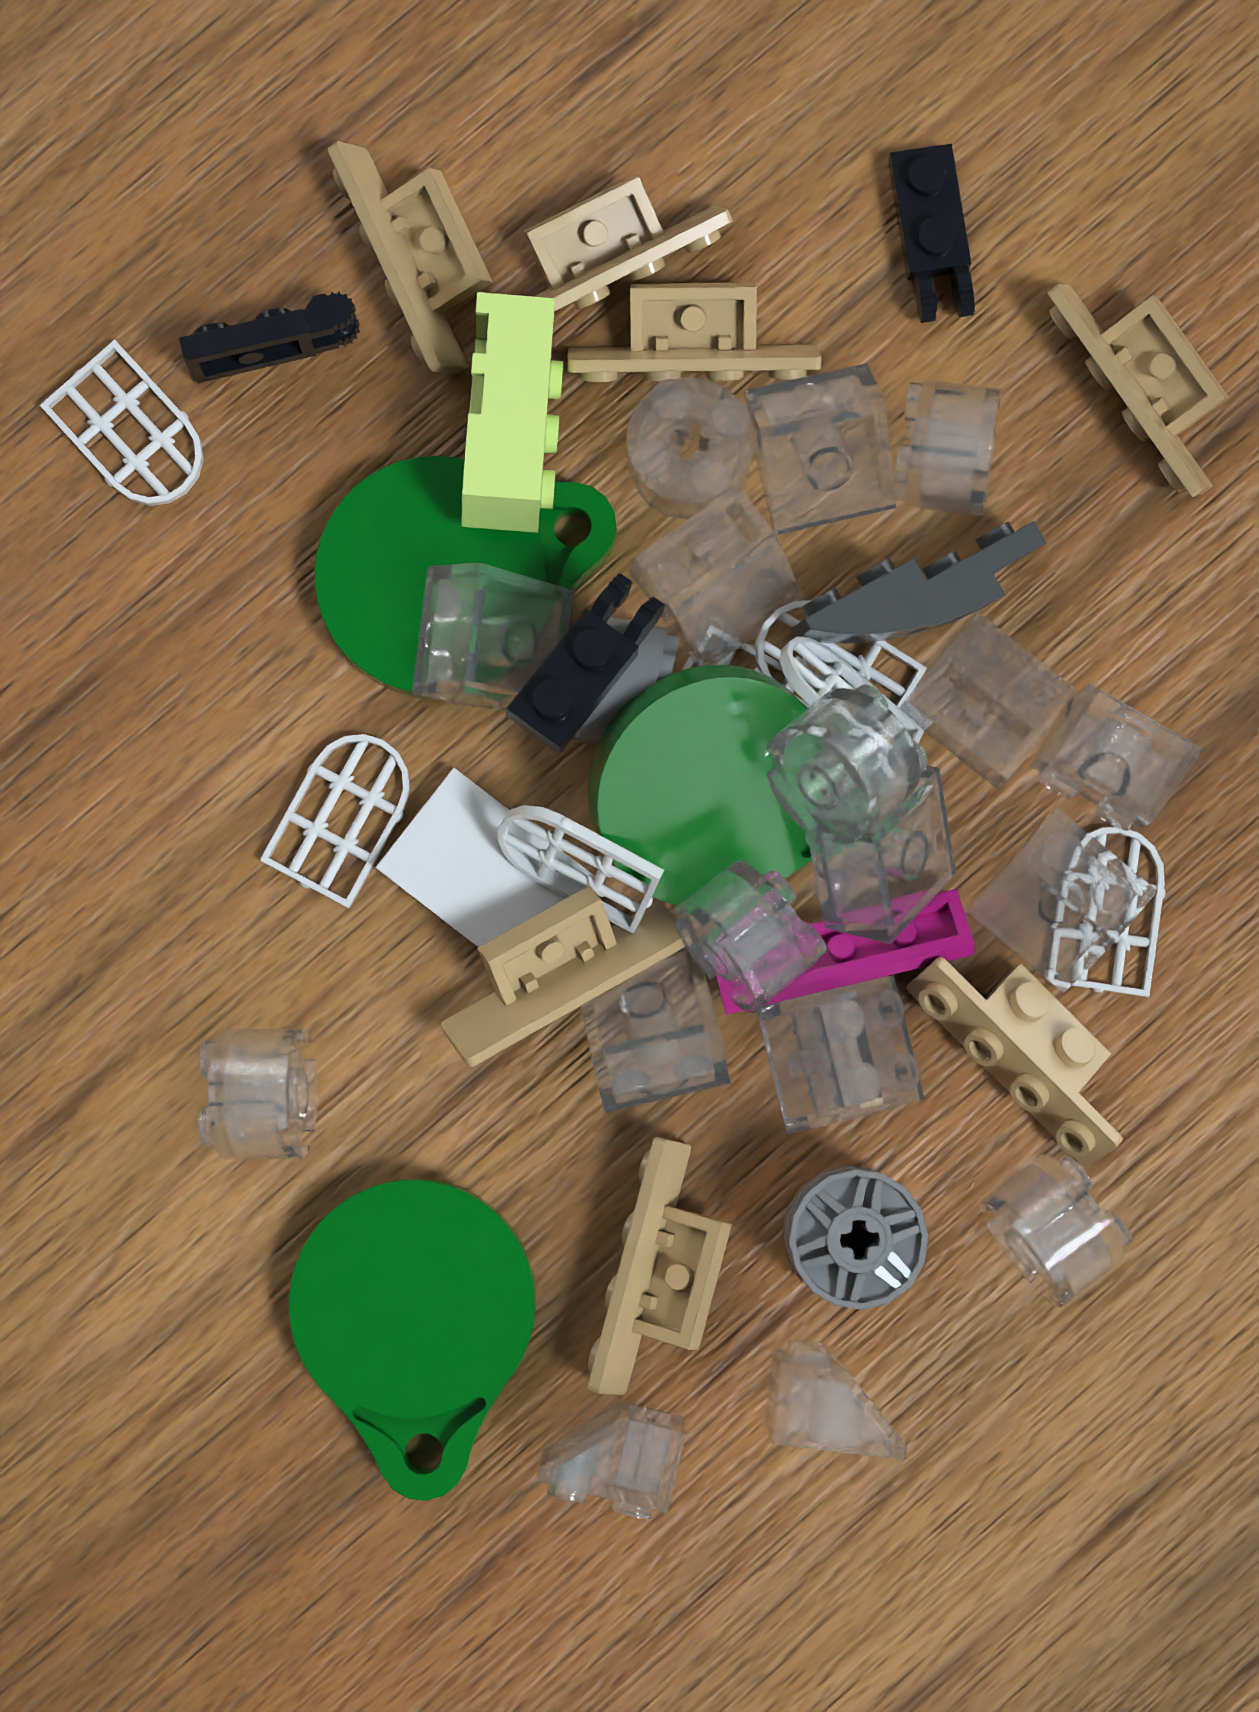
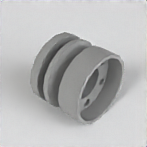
[782,1166,929,1310]

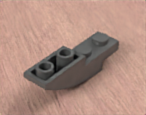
[791,521,1046,643]

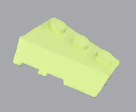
[462,292,563,533]

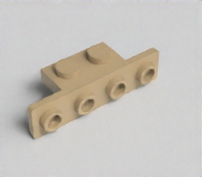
[328,141,493,374]
[523,175,733,322]
[568,282,821,382]
[1047,284,1229,497]
[441,885,690,1067]
[906,957,1123,1167]
[587,1137,732,1395]

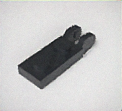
[888,143,975,323]
[179,291,360,383]
[506,573,666,754]

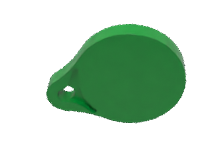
[315,456,617,699]
[588,665,900,908]
[289,1179,536,1501]

